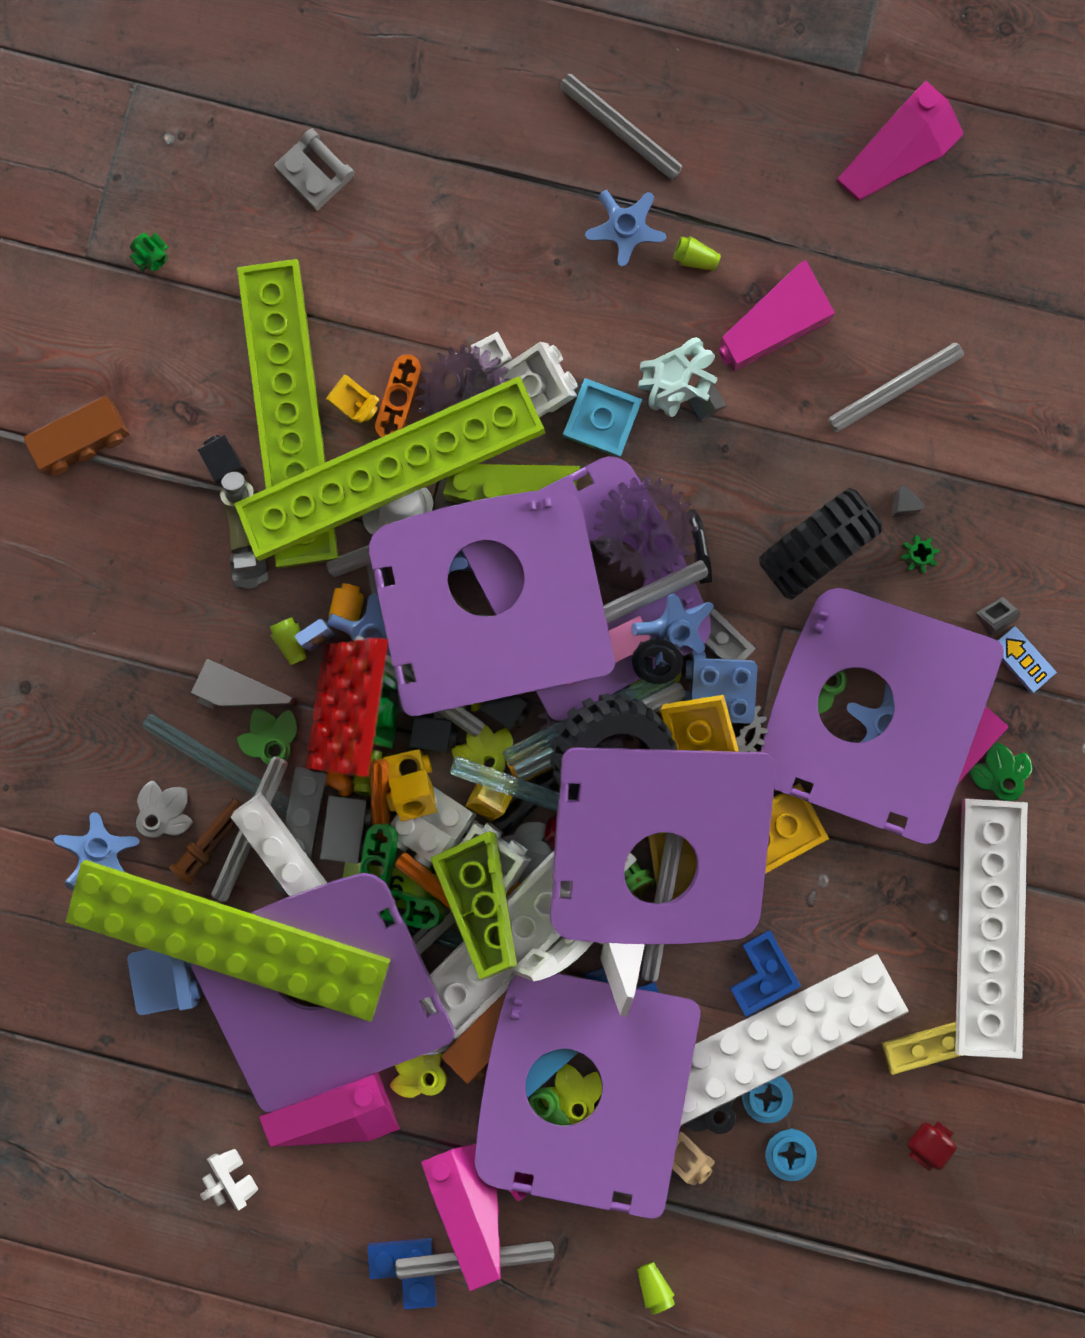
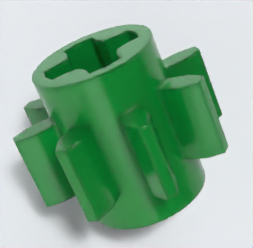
[129,233,169,271]
[898,535,940,575]

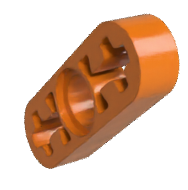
[375,354,422,438]

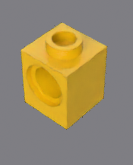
[383,749,433,787]
[386,769,438,822]
[465,771,517,822]

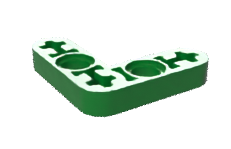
[359,823,445,929]

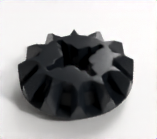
[632,636,683,684]

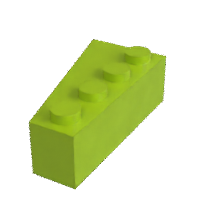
[443,464,580,504]
[430,831,517,980]

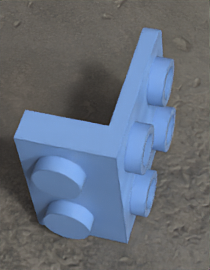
[684,651,758,723]
[127,949,202,1015]

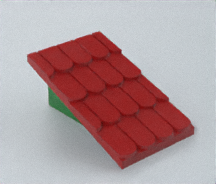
[305,638,399,777]

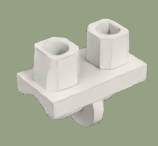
[200,1149,258,1210]

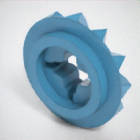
[742,1076,793,1123]
[765,1128,817,1181]

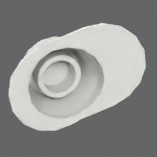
[362,487,434,535]

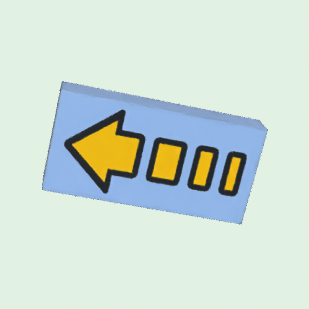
[295,619,336,652]
[997,626,1057,693]

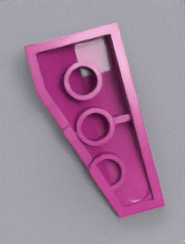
[837,81,964,201]
[259,1072,400,1147]
[421,1143,501,1291]

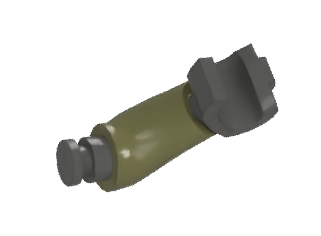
[220,472,269,589]

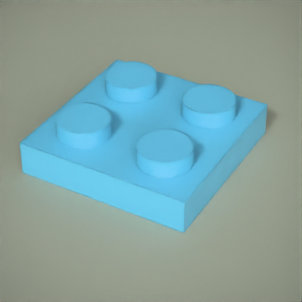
[563,378,642,458]

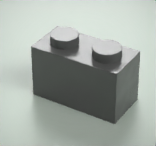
[320,796,372,864]

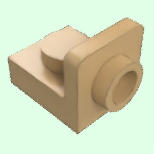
[672,1132,715,1185]

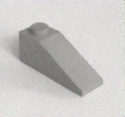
[191,659,297,710]

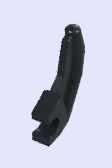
[688,509,712,584]

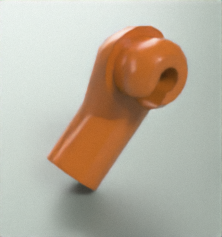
[324,771,354,797]

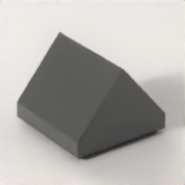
[687,384,727,422]
[891,485,925,517]
[977,597,1021,636]

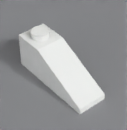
[598,942,645,1017]

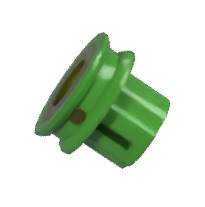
[624,861,656,898]

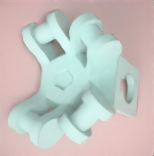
[638,337,718,417]

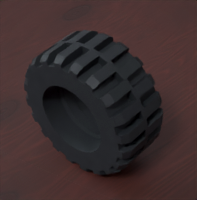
[759,488,883,600]
[549,693,677,800]

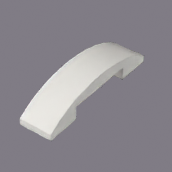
[512,936,593,981]

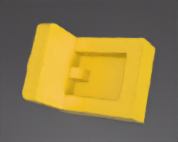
[326,375,379,423]

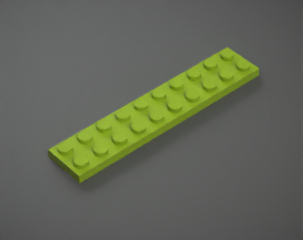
[237,259,338,569]
[234,376,546,561]
[66,860,391,1022]

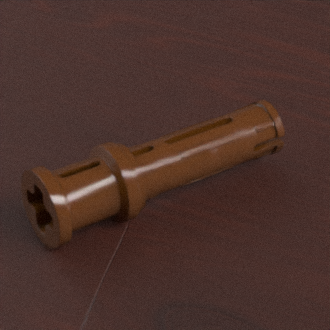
[169,797,243,885]

